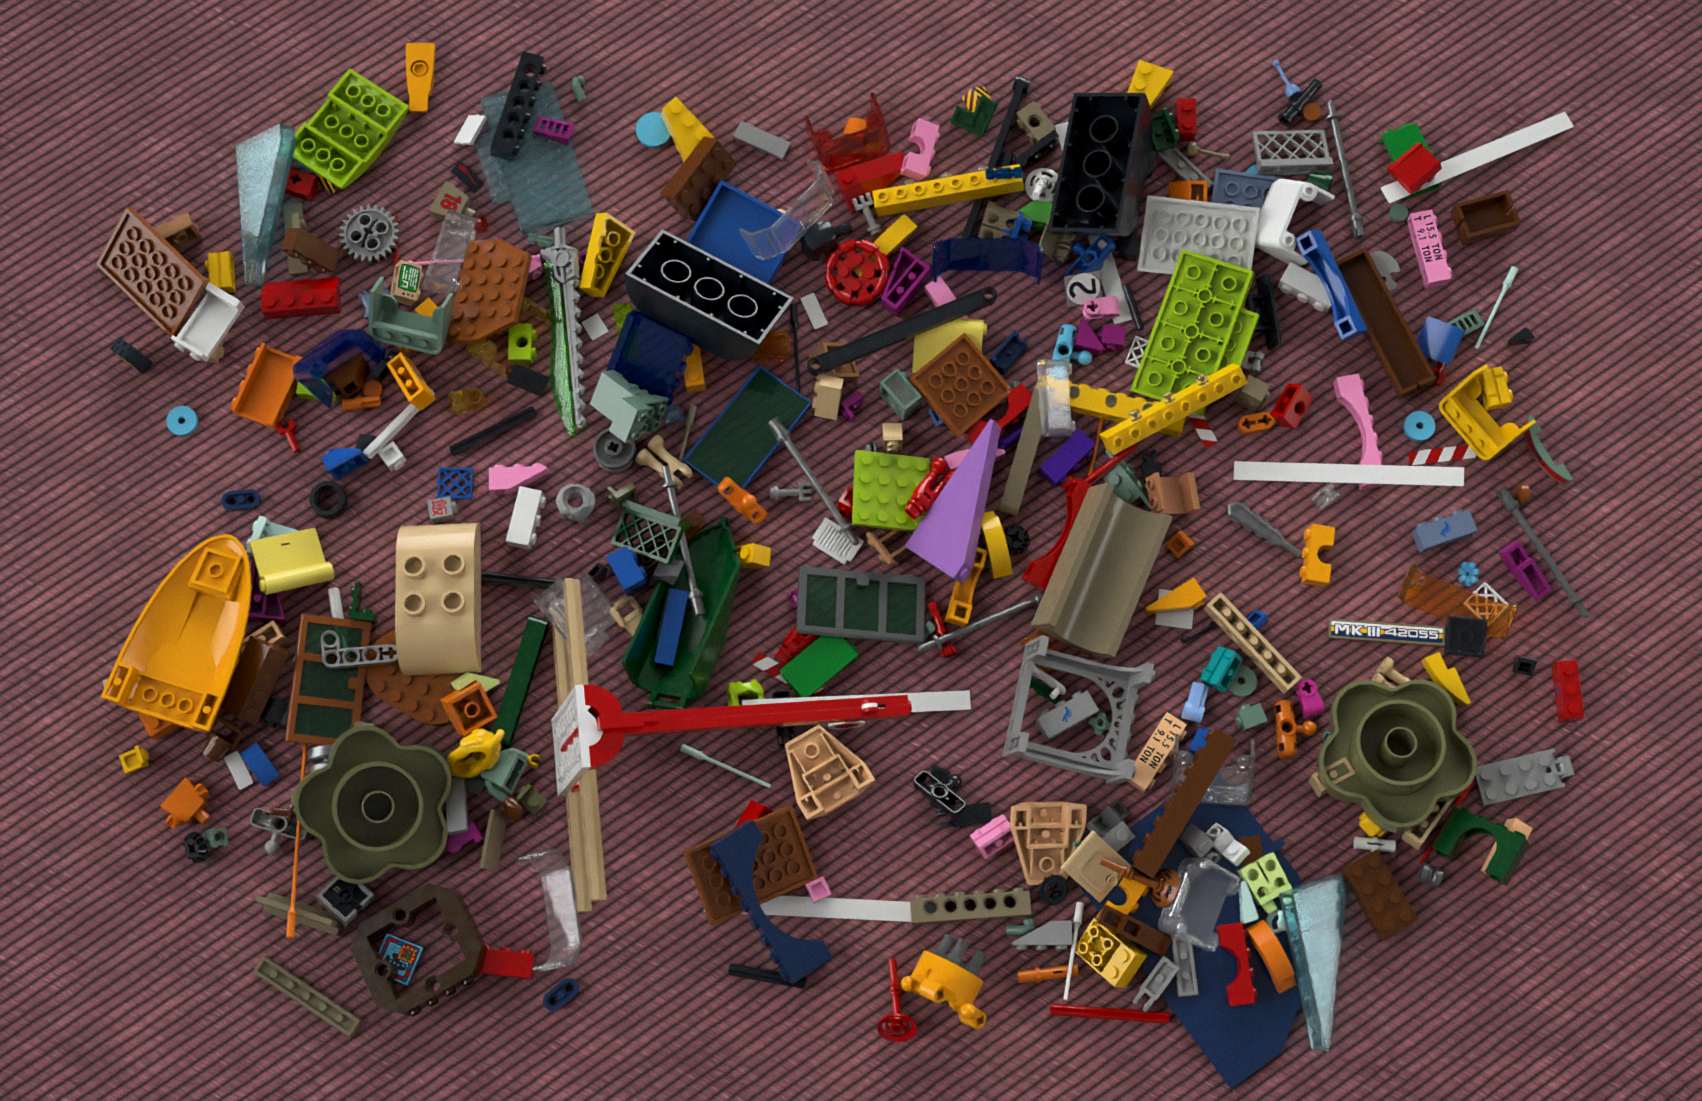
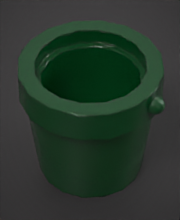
[1307,171,1334,193]

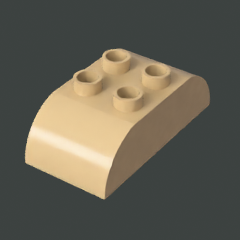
[395,523,481,676]

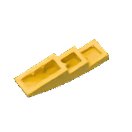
[854,214,918,277]

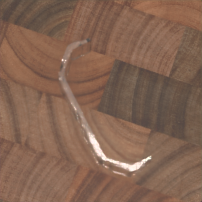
[739,159,834,260]
[517,849,582,972]

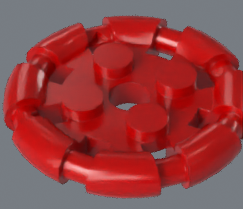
[824,239,890,307]

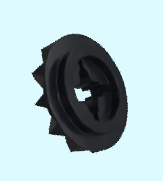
[1003,524,1030,555]
[183,832,208,863]
[1038,874,1069,905]

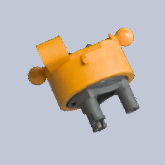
[901,934,987,1030]

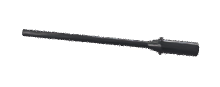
[790,303,801,394]

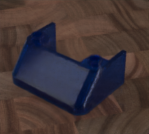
[293,329,386,408]

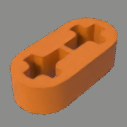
[1238,412,1274,434]

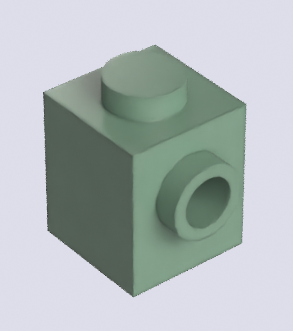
[1235,703,1268,732]

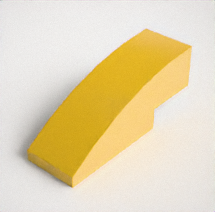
[1421,652,1471,707]

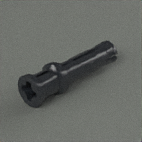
[1278,78,1323,127]

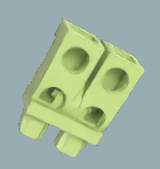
[1237,852,1294,914]

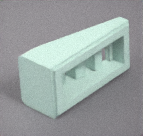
[1239,881,1259,925]

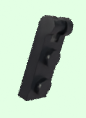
[1015,130,1059,172]

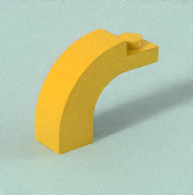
[980,511,1012,579]

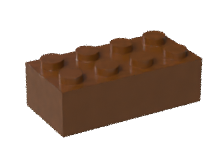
[660,136,737,221]
[1339,849,1418,940]

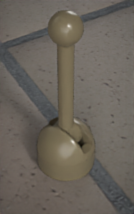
[1185,141,1230,161]

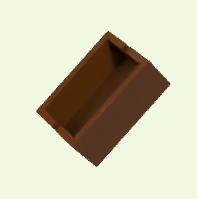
[1450,190,1521,246]

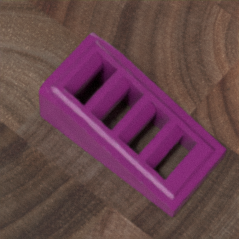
[533,116,575,146]

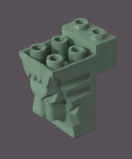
[590,370,669,443]

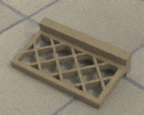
[255,892,342,936]

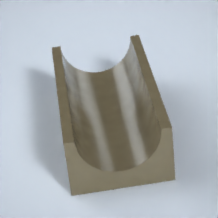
[1030,482,1173,659]

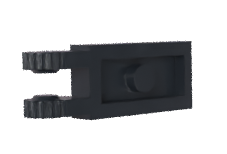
[935,802,992,829]

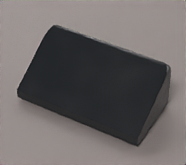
[506,364,550,397]

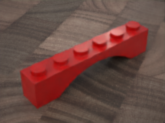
[1021,479,1092,590]

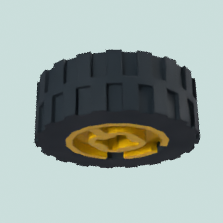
[110,337,153,375]

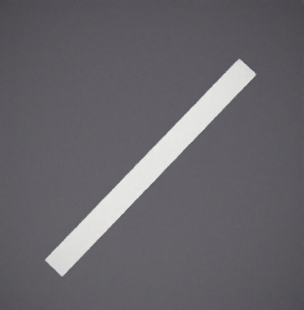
[1381,112,1574,203]
[1055,122,1132,324]
[1234,461,1464,486]
[742,690,971,712]
[704,896,936,922]

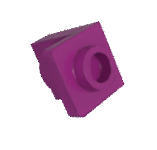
[840,391,864,422]

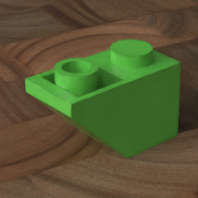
[1017,200,1053,231]

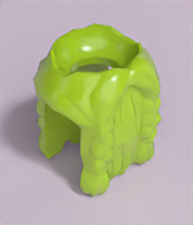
[727,679,765,706]

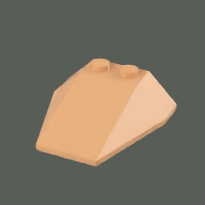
[785,724,875,820]
[1010,801,1087,885]

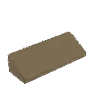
[479,809,508,872]

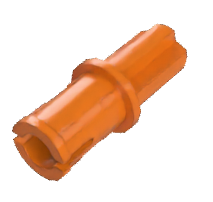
[342,396,381,411]

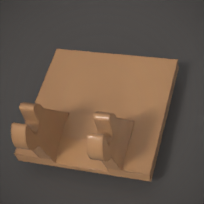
[866,530,908,567]

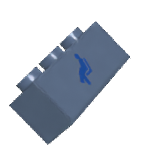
[1411,509,1478,553]

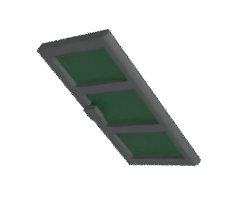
[796,566,925,644]

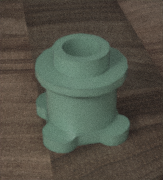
[203,827,229,848]

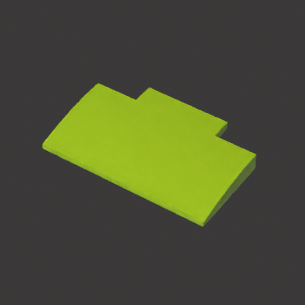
[1130,249,1260,416]

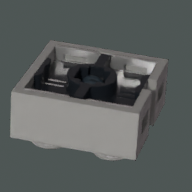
[316,877,374,927]

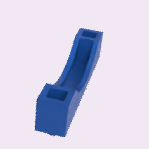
[1295,230,1368,340]

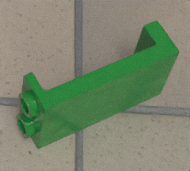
[1379,122,1443,200]
[780,626,858,698]

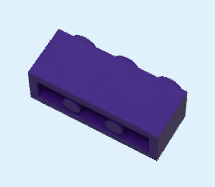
[1038,428,1096,488]

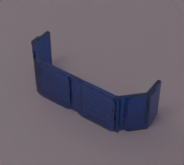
[931,237,1043,284]

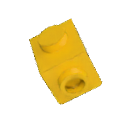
[119,745,150,774]

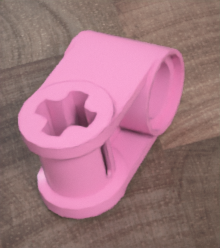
[1082,296,1120,320]

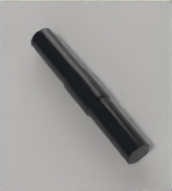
[1122,283,1144,331]

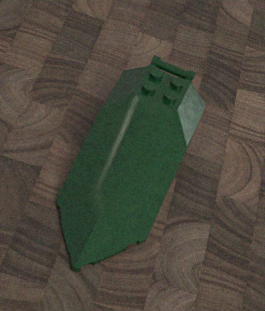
[621,516,741,710]

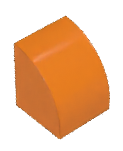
[841,118,868,144]

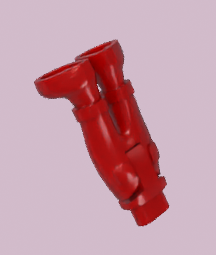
[904,457,955,520]
[775,601,835,666]

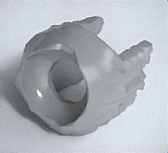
[556,483,596,525]

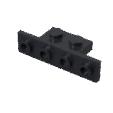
[1245,273,1282,350]

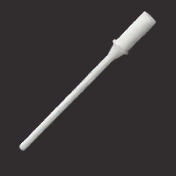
[1063,902,1084,1000]

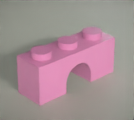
[900,118,940,181]

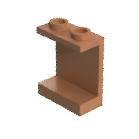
[1145,472,1200,515]

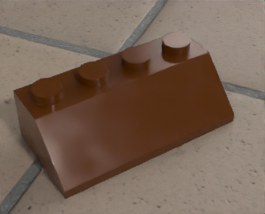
[220,635,288,725]

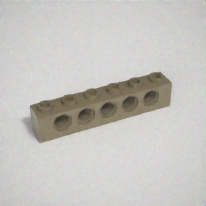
[910,888,1031,925]

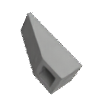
[1011,921,1072,950]

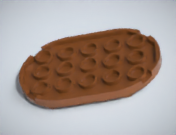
[365,630,465,726]

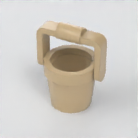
[610,596,643,636]

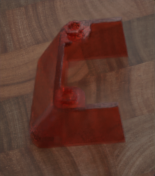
[804,92,890,174]

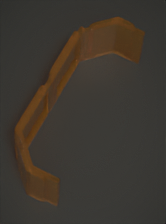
[1397,564,1519,640]

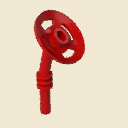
[877,958,917,1042]

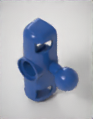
[1067,236,1116,276]

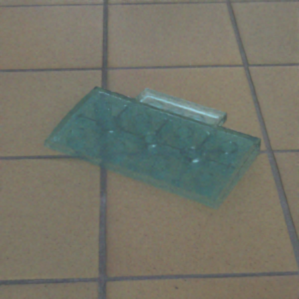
[474,81,594,235]

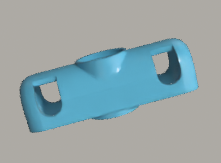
[1048,324,1092,381]

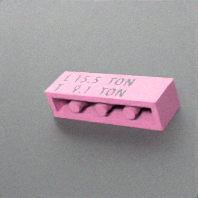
[1406,209,1452,289]

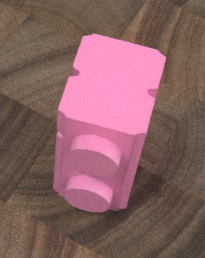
[970,814,1014,859]

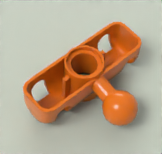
[718,477,769,525]
[1274,700,1317,759]

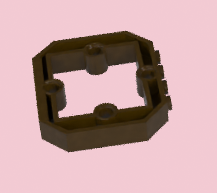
[351,883,488,1017]

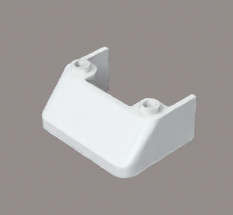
[1255,179,1335,266]

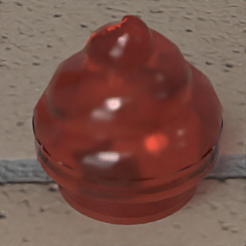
[469,214,489,233]

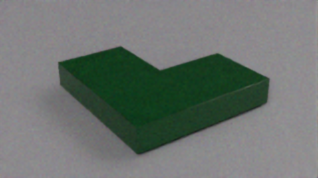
[950,96,999,138]

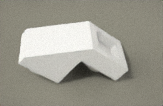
[1206,823,1250,866]

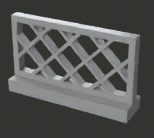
[1252,130,1333,176]

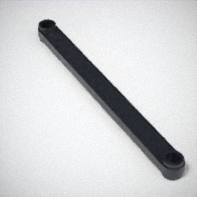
[952,76,1031,258]
[807,286,997,376]

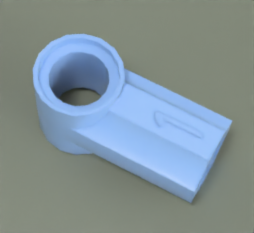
[1181,682,1209,723]

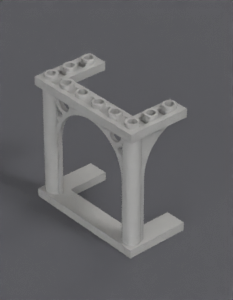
[1002,635,1155,785]

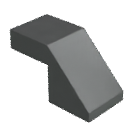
[649,560,685,587]
[1086,798,1130,838]

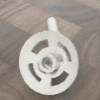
[1025,168,1058,203]

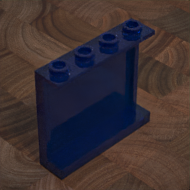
[606,309,694,406]

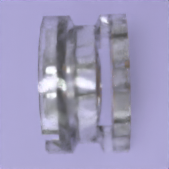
[1310,483,1341,511]

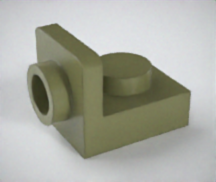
[607,483,638,510]
[515,784,548,816]

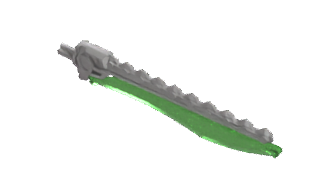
[540,227,587,436]

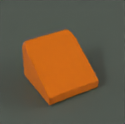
[1165,530,1194,559]

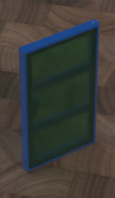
[682,365,812,494]

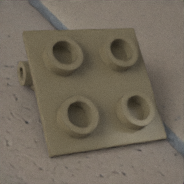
[1038,216,1076,266]

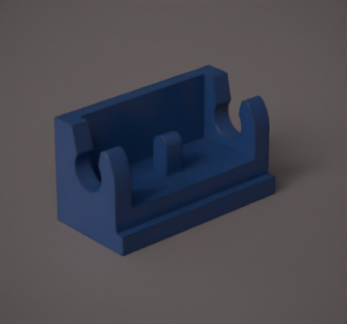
[990,330,1028,375]

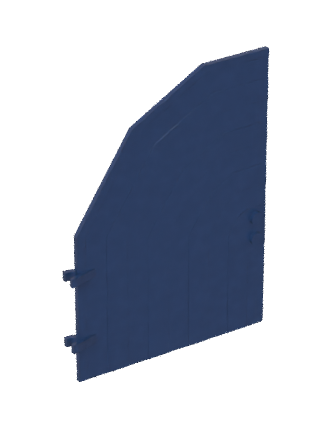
[1076,771,1311,1089]

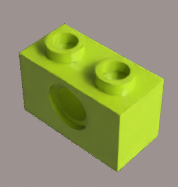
[508,324,537,365]

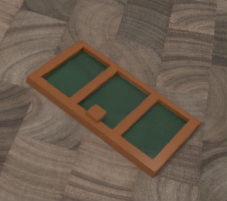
[285,614,371,746]

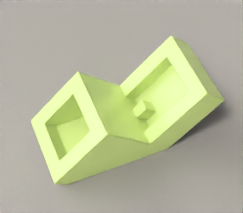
[451,672,500,692]

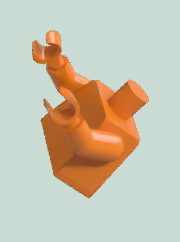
[160,777,211,829]

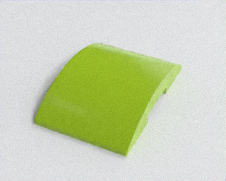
[282,68,409,189]

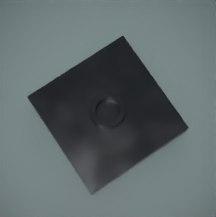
[1444,615,1488,658]

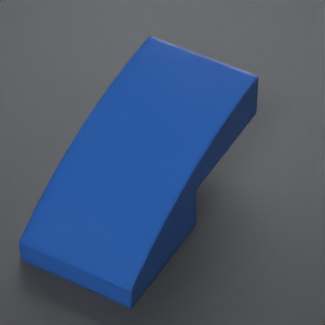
[240,742,280,787]

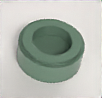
[1389,204,1408,223]

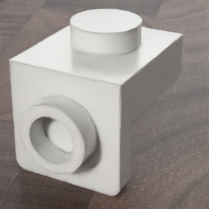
[378,441,407,471]

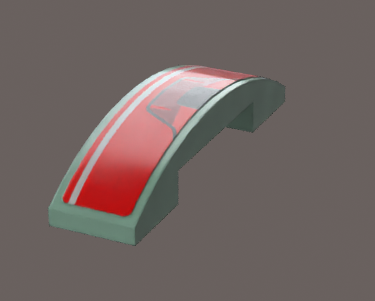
[1524,415,1573,486]

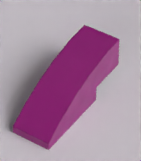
[1498,541,1552,601]

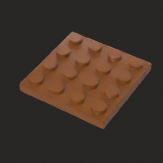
[908,332,1012,438]

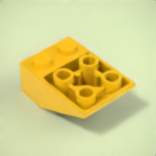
[1075,918,1147,988]

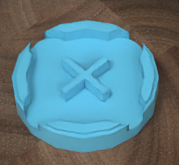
[636,112,672,148]

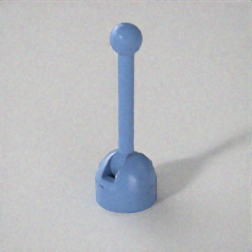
[1272,60,1302,100]

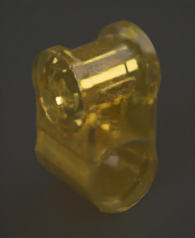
[448,387,486,414]

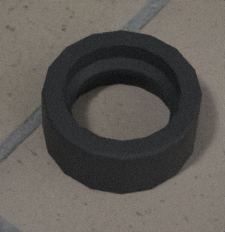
[309,481,348,519]

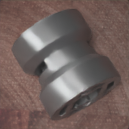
[1417,863,1443,888]

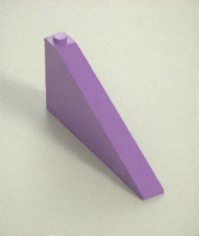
[905,419,1001,584]

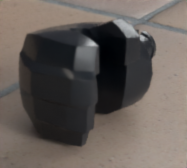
[800,221,853,262]

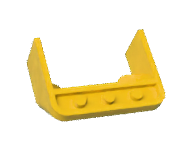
[1439,364,1536,460]

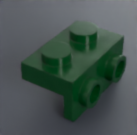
[1152,107,1180,153]

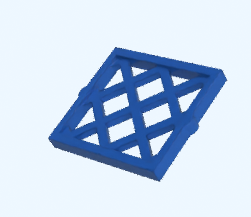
[437,467,474,499]

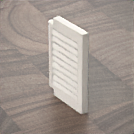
[812,517,864,565]

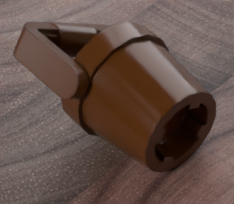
[202,717,244,762]

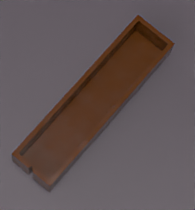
[1336,247,1436,400]
[1131,728,1236,878]

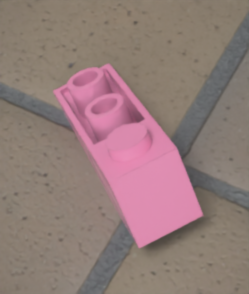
[489,463,549,495]

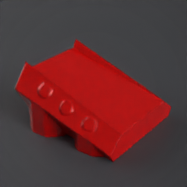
[1387,143,1442,194]

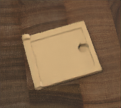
[1060,830,1131,902]

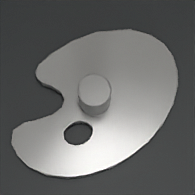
[1370,251,1400,292]

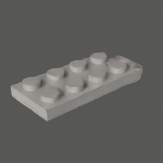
[1475,749,1575,806]

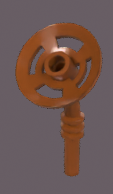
[1100,857,1180,908]

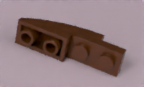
[636,509,708,571]
[1096,904,1172,957]

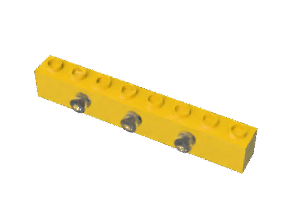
[873,164,1024,217]
[1099,363,1248,455]
[1037,375,1185,437]

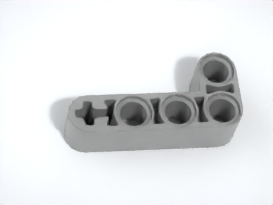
[321,630,398,670]

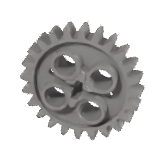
[339,204,401,264]

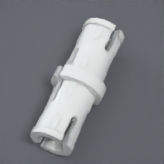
[1354,836,1396,853]

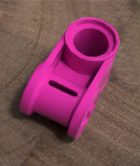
[1296,679,1325,719]

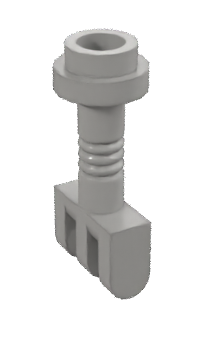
[852,192,881,236]
[770,482,812,503]

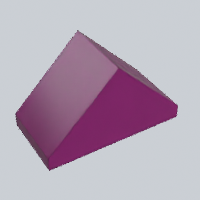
[1073,318,1104,356]

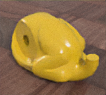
[447,729,505,778]

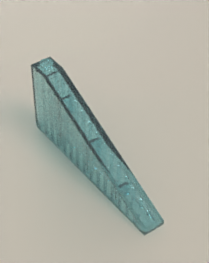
[236,123,295,288]
[1279,874,1346,1051]

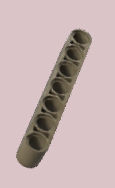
[999,385,1054,516]

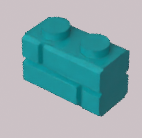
[1200,646,1243,693]

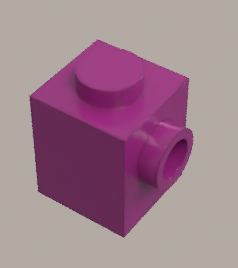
[1097,324,1126,352]

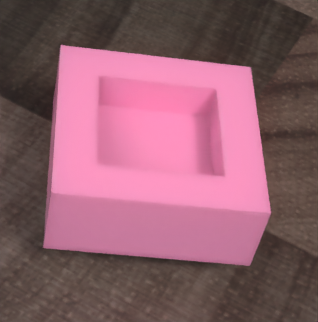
[805,876,832,903]

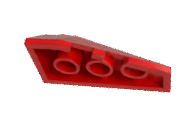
[835,151,904,214]

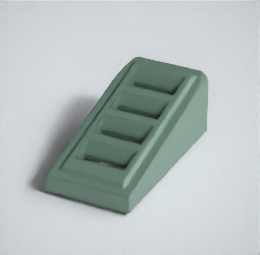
[1448,309,1485,337]

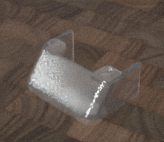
[421,209,477,295]
[1036,359,1076,439]
[1172,734,1255,806]

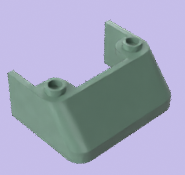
[369,276,453,354]

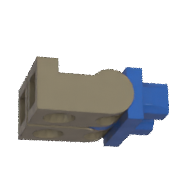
[977,201,1032,250]

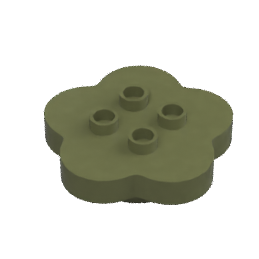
[1316,680,1477,833]
[294,725,451,884]

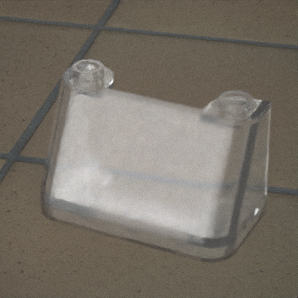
[1158,858,1242,952]

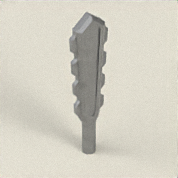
[1227,501,1302,558]

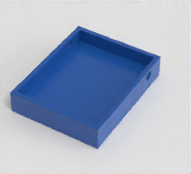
[686,180,803,285]

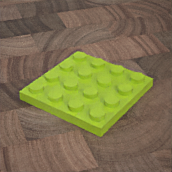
[852,450,930,532]

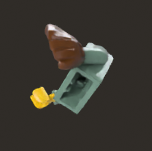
[481,748,540,821]

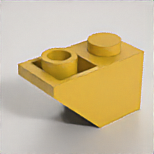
[736,543,771,569]

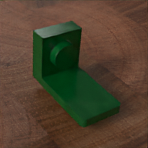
[348,581,378,624]

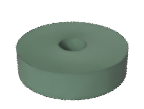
[1227,666,1257,698]

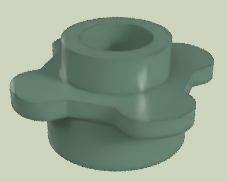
[1089,712,1111,735]

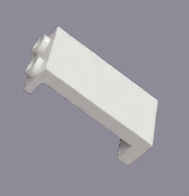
[171,283,245,362]

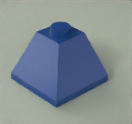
[321,448,369,481]

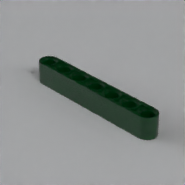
[492,615,549,748]

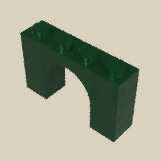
[1432,807,1529,886]

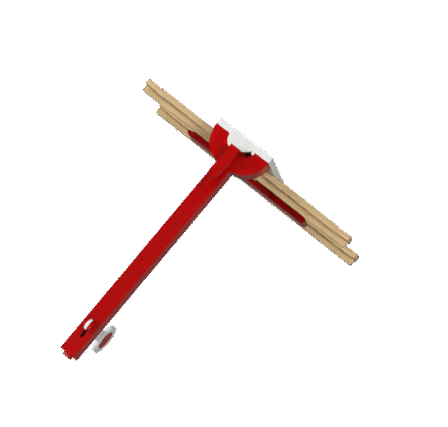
[550,578,912,914]

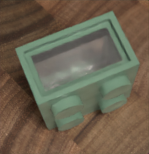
[879,369,922,421]

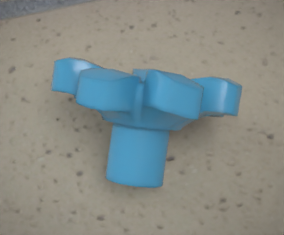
[1458,562,1480,586]

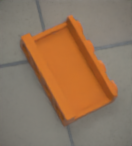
[231,342,307,431]

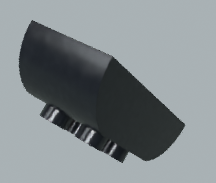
[1047,93,1153,237]
[625,229,794,360]

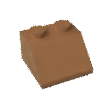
[155,212,202,250]
[808,342,860,383]

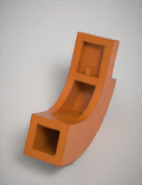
[1246,920,1297,994]

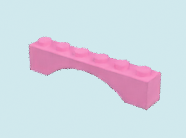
[1333,373,1383,490]

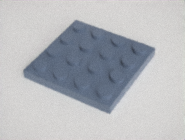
[1211,168,1290,249]

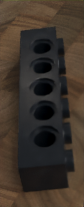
[490,51,547,162]

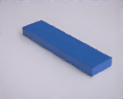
[654,588,689,667]

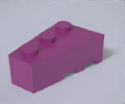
[881,246,931,317]
[248,559,287,624]

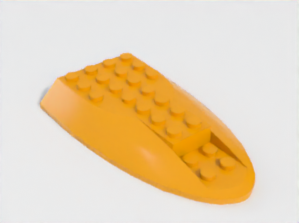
[101,534,252,732]

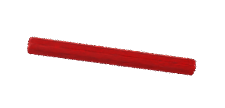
[1050,1004,1170,1024]

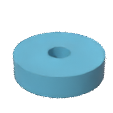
[166,406,199,437]
[1403,411,1435,442]

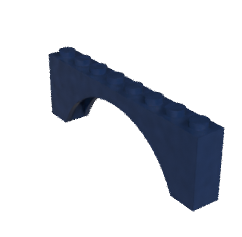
[708,820,833,984]

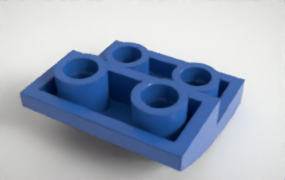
[1416,316,1465,366]

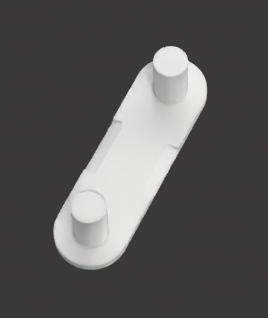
[1032,665,1066,699]

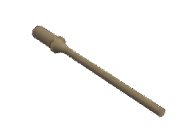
[674,405,697,490]

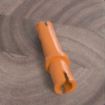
[1017,964,1078,983]

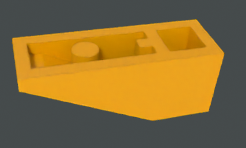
[1144,578,1207,615]

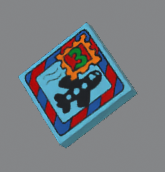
[379,933,424,986]

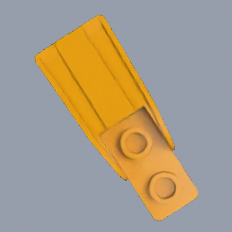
[406,43,435,112]

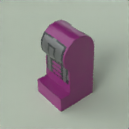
[445,822,485,854]

